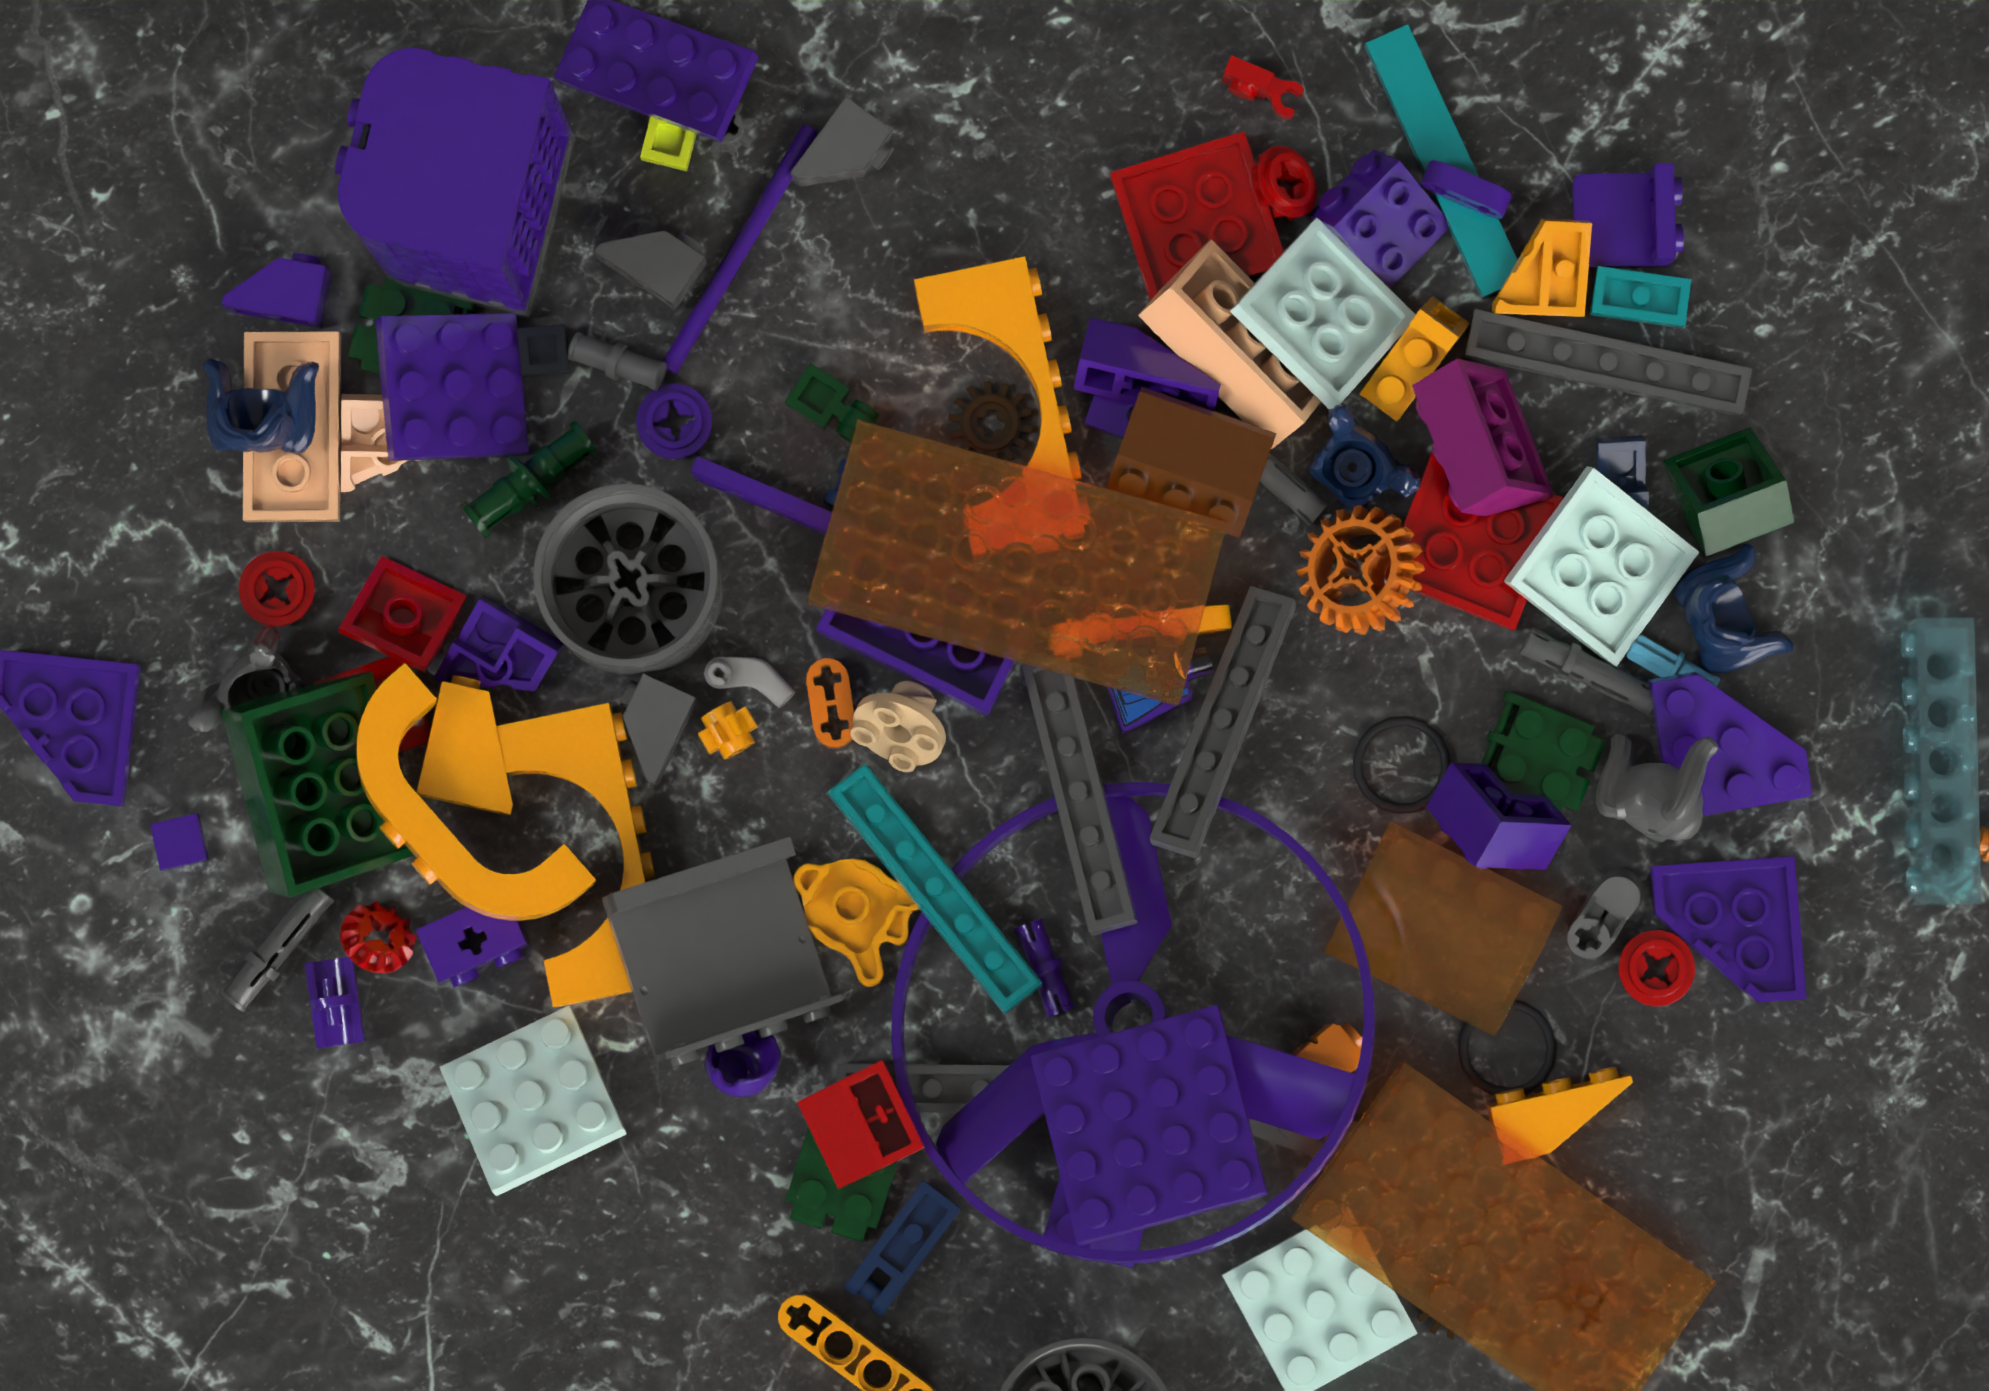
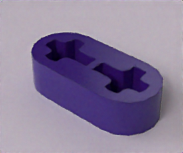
[1420,160,1512,219]

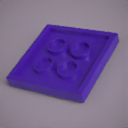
[375,313,529,461]

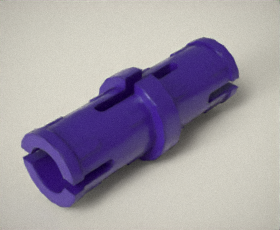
[1014,918,1076,1018]

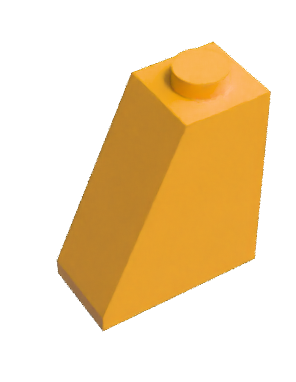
[416,675,513,816]

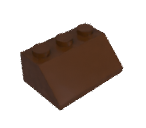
[1105,386,1277,538]

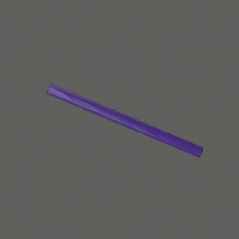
[663,124,819,375]

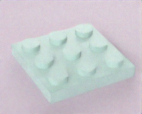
[1230,218,1416,409]
[1504,466,1699,667]
[439,1006,627,1196]
[1221,1206,1418,1391]

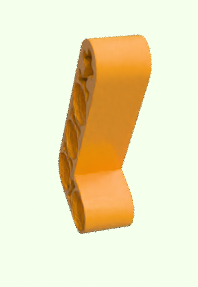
[778,1293,936,1391]

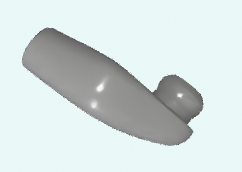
[704,657,795,708]

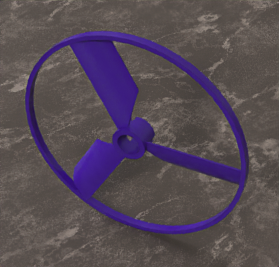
[891,782,1375,1264]

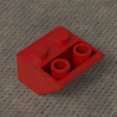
[797,1060,925,1189]

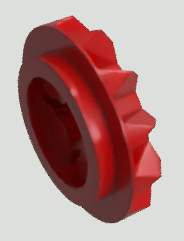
[1251,146,1317,221]
[239,551,316,627]
[340,900,417,973]
[1618,930,1695,1006]

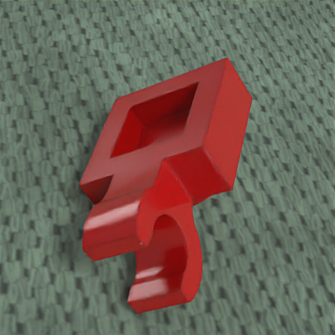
[1222,55,1304,120]

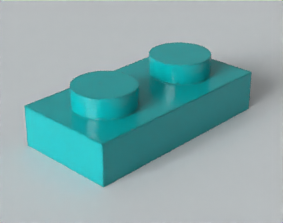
[1589,266,1691,328]

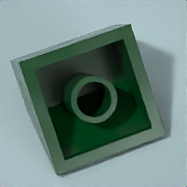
[1663,427,1794,556]

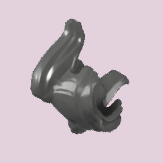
[188,625,307,732]
[1595,734,1718,842]

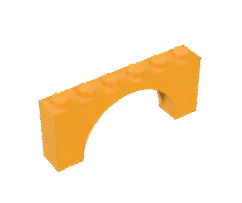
[914,256,1091,561]
[496,703,656,1008]

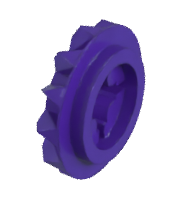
[636,384,712,460]

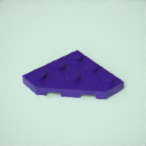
[0,650,141,807]
[1648,672,1813,816]
[1649,856,1807,1003]

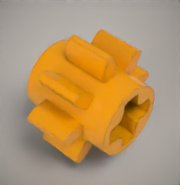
[698,701,758,760]

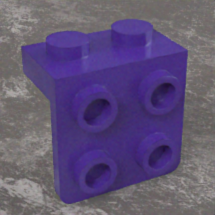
[1309,149,1449,288]
[1572,163,1684,268]

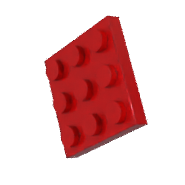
[1110,131,1284,302]
[1384,451,1564,632]

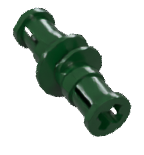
[460,420,599,539]

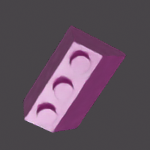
[1412,359,1554,516]

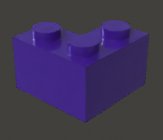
[1426,762,1572,871]

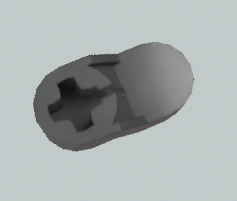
[1567,868,1641,959]

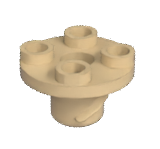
[850,681,946,772]

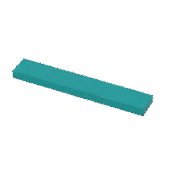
[1364,24,1517,300]
[828,763,1042,1015]

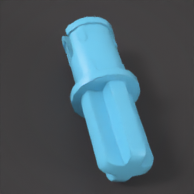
[1626,634,1720,687]

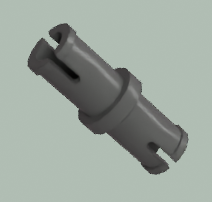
[568,332,667,391]

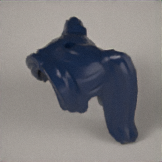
[202,358,319,454]
[1309,404,1421,511]
[1672,544,1794,674]

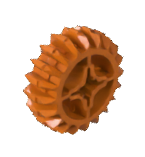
[1296,506,1425,635]

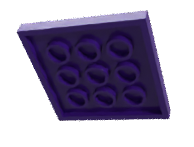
[1030,1005,1269,1246]

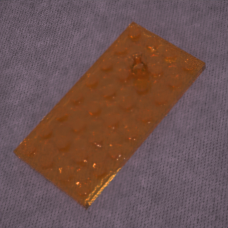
[807,420,1227,706]
[1291,1060,1717,1391]

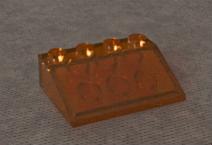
[1323,821,1563,1036]

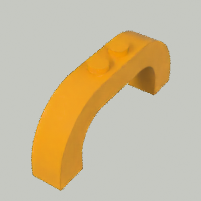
[357,663,596,921]

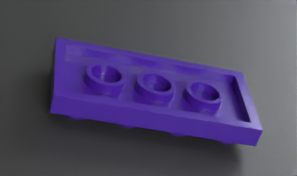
[553,0,759,142]

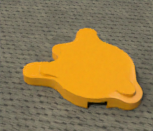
[794,858,919,987]

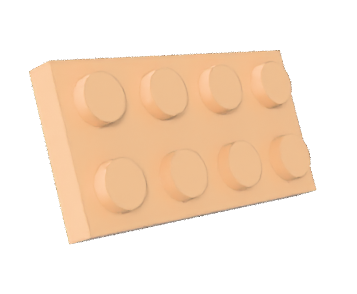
[243,332,341,522]

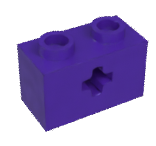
[416,907,531,988]

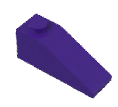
[1073,317,1221,411]

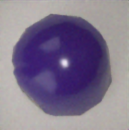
[703,1031,781,1097]

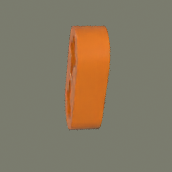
[806,658,854,749]

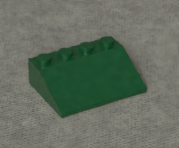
[221,672,415,898]

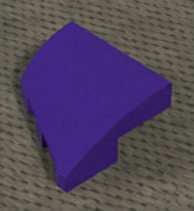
[433,595,564,691]

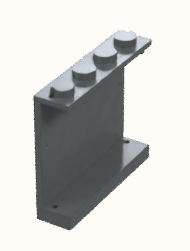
[602,837,844,1067]

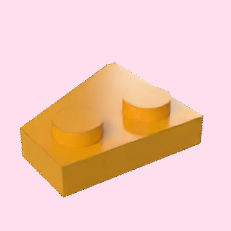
[1492,219,1592,317]

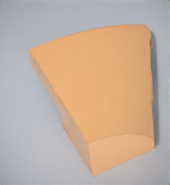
[341,394,419,492]

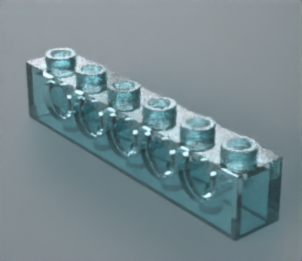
[1901,618,1981,906]

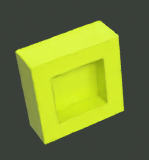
[640,117,696,171]

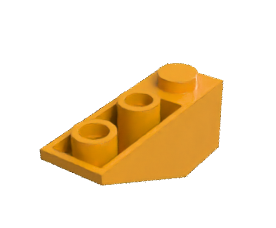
[1486,1067,1633,1164]

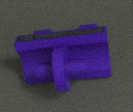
[304,957,366,1049]

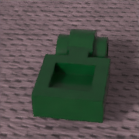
[784,363,879,447]

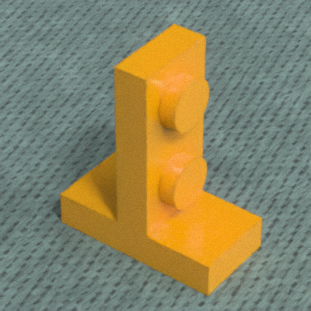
[1359,296,1470,422]

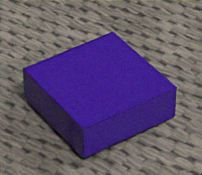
[150,813,209,871]

